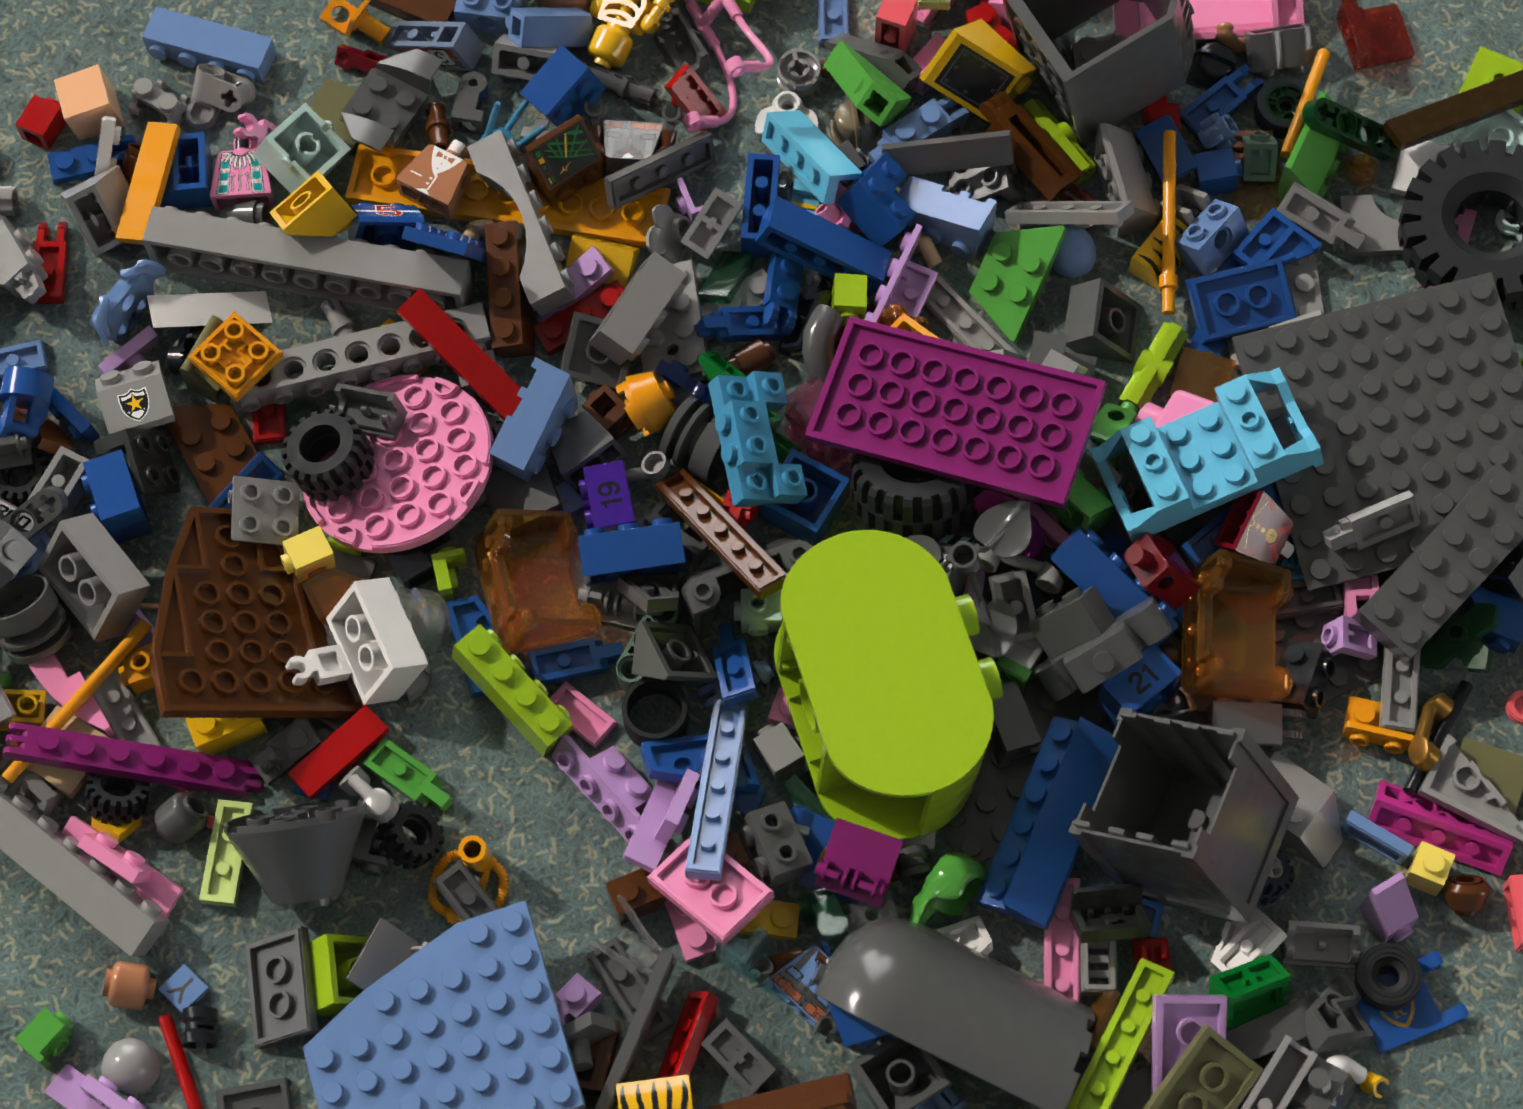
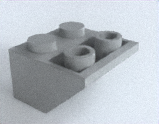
[60,165,130,256]

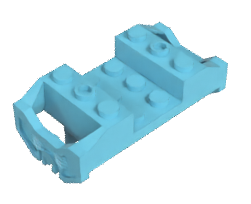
[1090,367,1324,544]

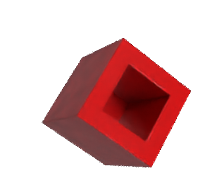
[15,95,66,150]

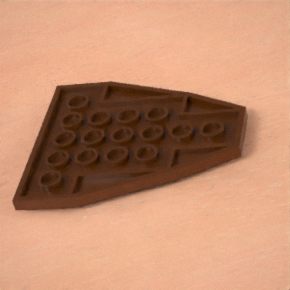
[149,507,362,718]

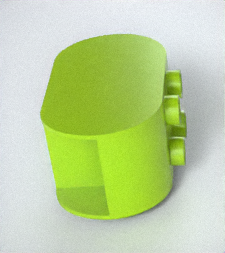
[774,530,1003,841]

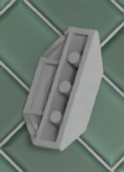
[1265,751,1343,869]

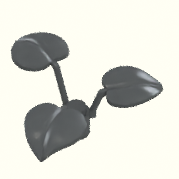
[906,500,1032,659]

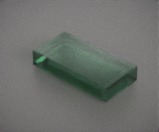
[698,251,755,305]

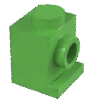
[14,1007,75,1069]

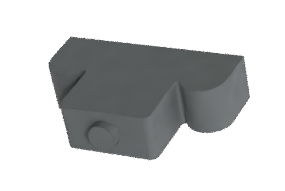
[1034,595,1172,702]

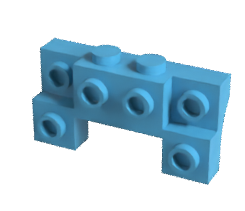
[708,371,808,507]

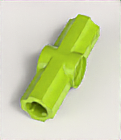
[1023,99,1097,184]
[1118,322,1189,413]

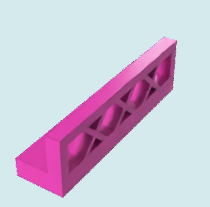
[1367,779,1513,876]

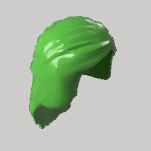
[908,852,987,925]

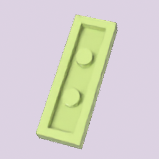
[199,799,255,907]

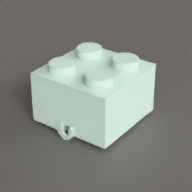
[252,103,351,193]

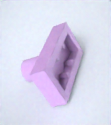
[98,325,159,375]

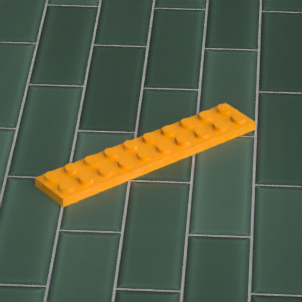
[345,143,671,248]

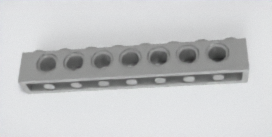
[231,302,492,412]

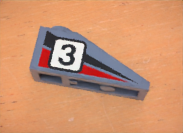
[384,21,485,71]

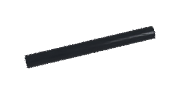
[1403,680,1473,796]

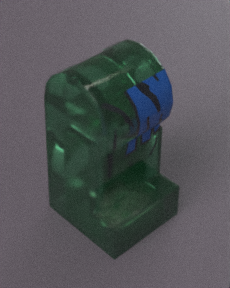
[797,888,850,955]

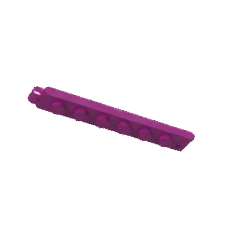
[2,722,264,797]

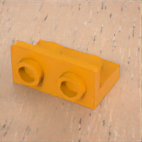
[1341,695,1418,754]

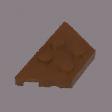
[165,403,257,505]

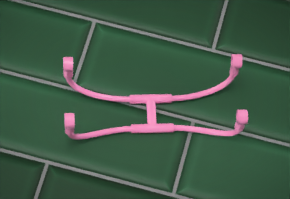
[682,0,774,133]

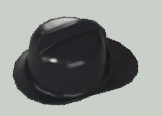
[1185,42,1237,91]

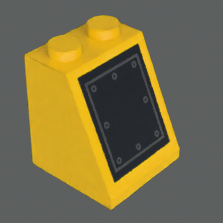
[919,19,1036,122]

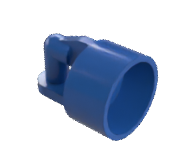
[0,366,55,439]

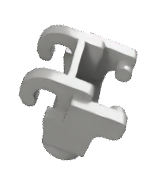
[128,78,190,126]

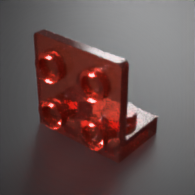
[1336,0,1415,70]

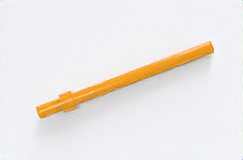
[1159,130,1179,315]
[1,619,152,784]

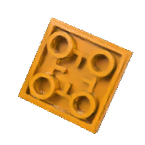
[188,311,284,402]

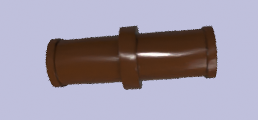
[425,102,451,151]

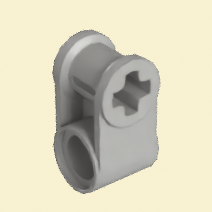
[192,64,256,112]

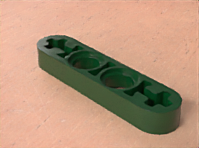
[1302,97,1400,160]

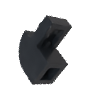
[388,530,451,594]

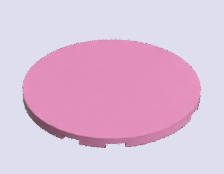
[301,374,494,553]

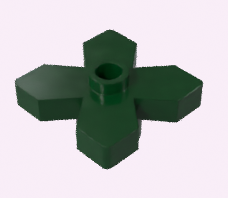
[1420,603,1500,674]

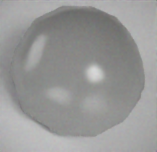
[101,1037,161,1095]

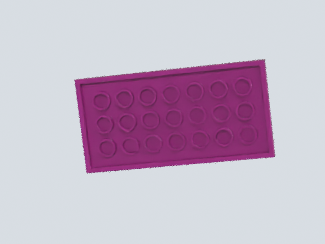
[805,316,1107,509]

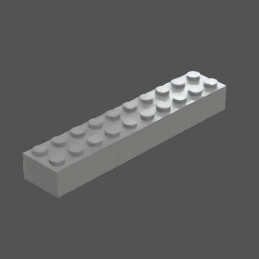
[142,206,475,311]

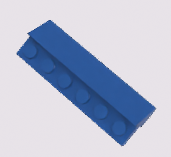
[976,716,1119,929]

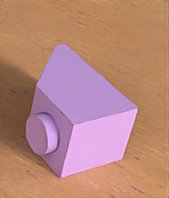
[1359,872,1419,943]

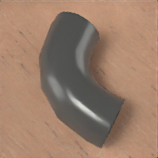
[802,304,844,392]

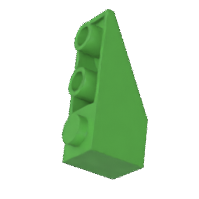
[824,39,912,127]

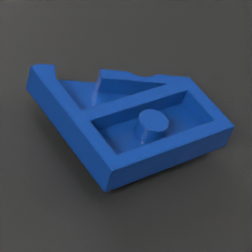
[1231,207,1322,266]

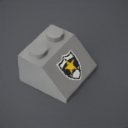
[95,360,176,435]

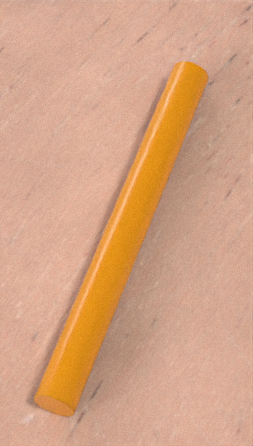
[1280,48,1331,159]

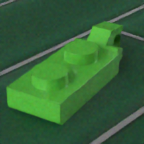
[362,737,453,814]

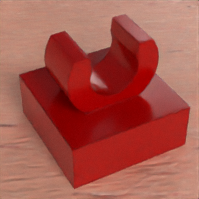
[1131,938,1172,971]

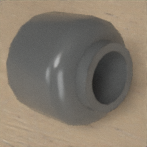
[154,792,207,844]

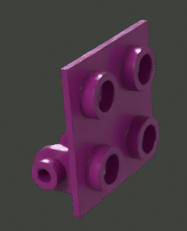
[814,818,903,908]

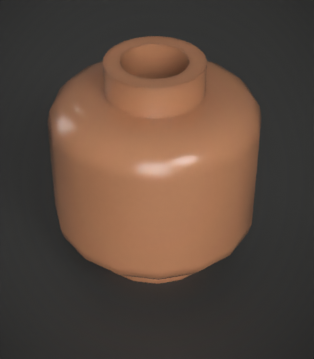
[102,961,157,1010]

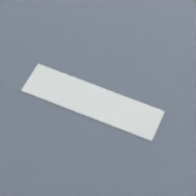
[147,291,273,328]

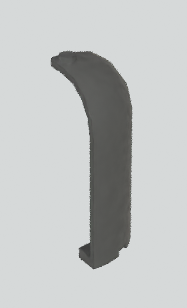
[811,918,1095,1109]

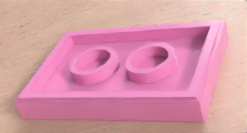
[647,836,775,946]

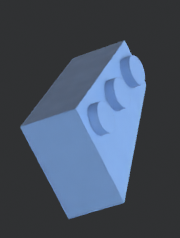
[898,176,997,260]
[489,357,579,482]

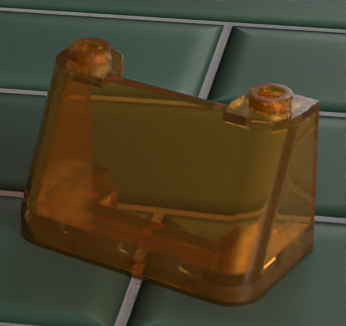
[474,508,602,654]
[1181,548,1293,701]

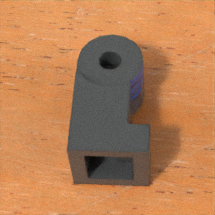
[450,71,489,135]

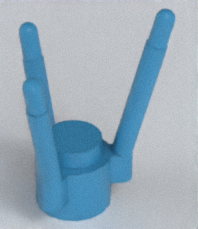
[480,100,546,149]

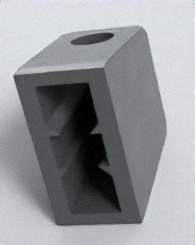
[551,411,627,492]

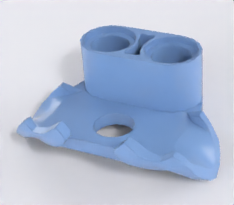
[90,260,166,347]

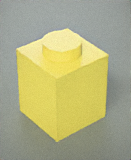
[280,525,336,583]
[1405,841,1455,897]

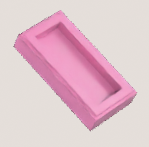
[549,681,618,749]

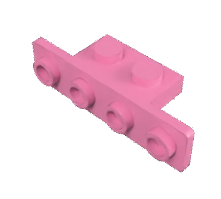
[61,816,183,918]

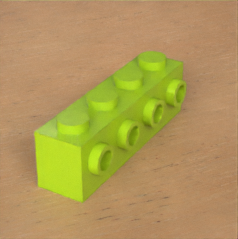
[451,624,573,757]

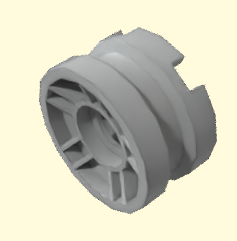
[777,49,821,98]

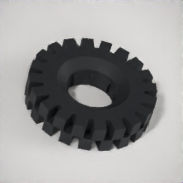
[1397,139,1523,311]

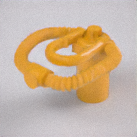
[428,835,509,925]

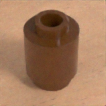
[724,338,775,376]

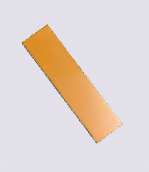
[115,122,181,245]

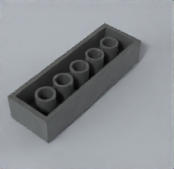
[1352,462,1523,664]

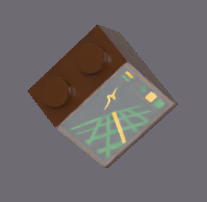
[525,114,604,207]

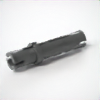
[574,55,658,108]

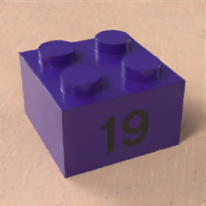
[579,460,635,532]

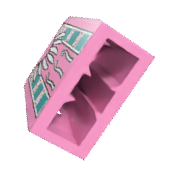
[210,138,276,211]

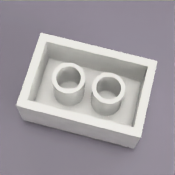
[326,577,428,705]

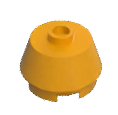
[616,371,677,438]

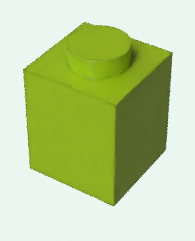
[831,273,867,326]

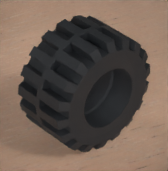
[281,409,375,502]

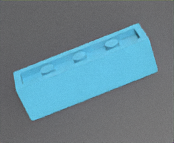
[761,110,862,204]

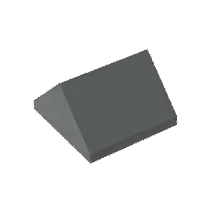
[631,621,718,683]

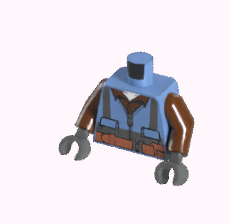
[747,943,841,1044]

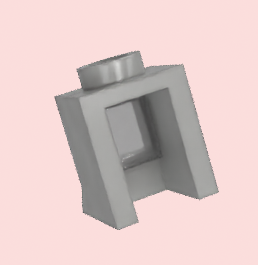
[1159,183,1211,227]

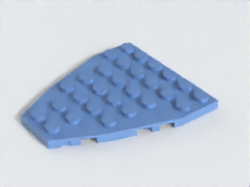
[303,900,586,1109]

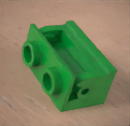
[1209,954,1291,1031]

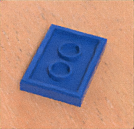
[1185,257,1297,344]

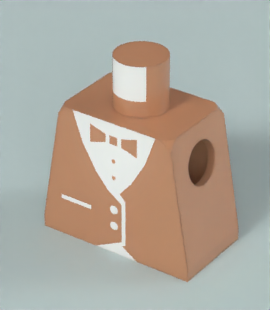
[396,140,471,221]

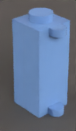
[505,7,593,47]

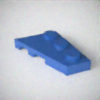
[640,733,760,793]

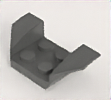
[340,49,444,152]

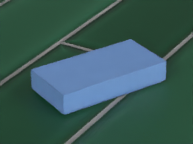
[1341,810,1414,866]

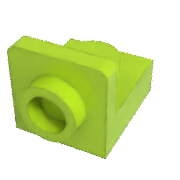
[431,547,468,602]

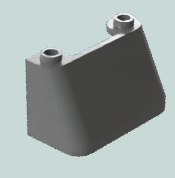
[678,538,813,641]

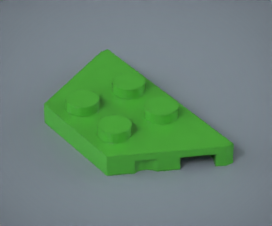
[969,226,1068,344]

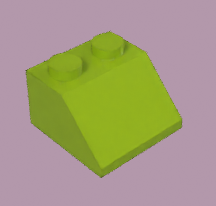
[310,933,369,1017]

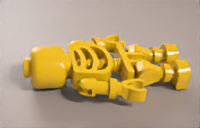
[587,0,675,70]

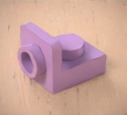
[1321,615,1377,660]

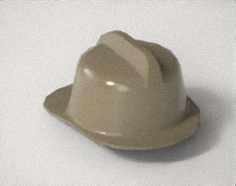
[830,100,882,150]

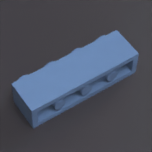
[142,7,277,84]

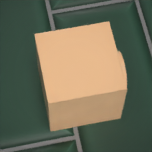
[54,64,125,140]

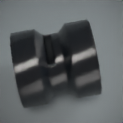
[181,1006,219,1049]

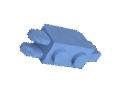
[868,97,971,164]

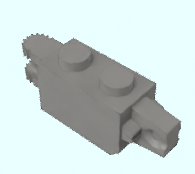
[0,215,49,305]

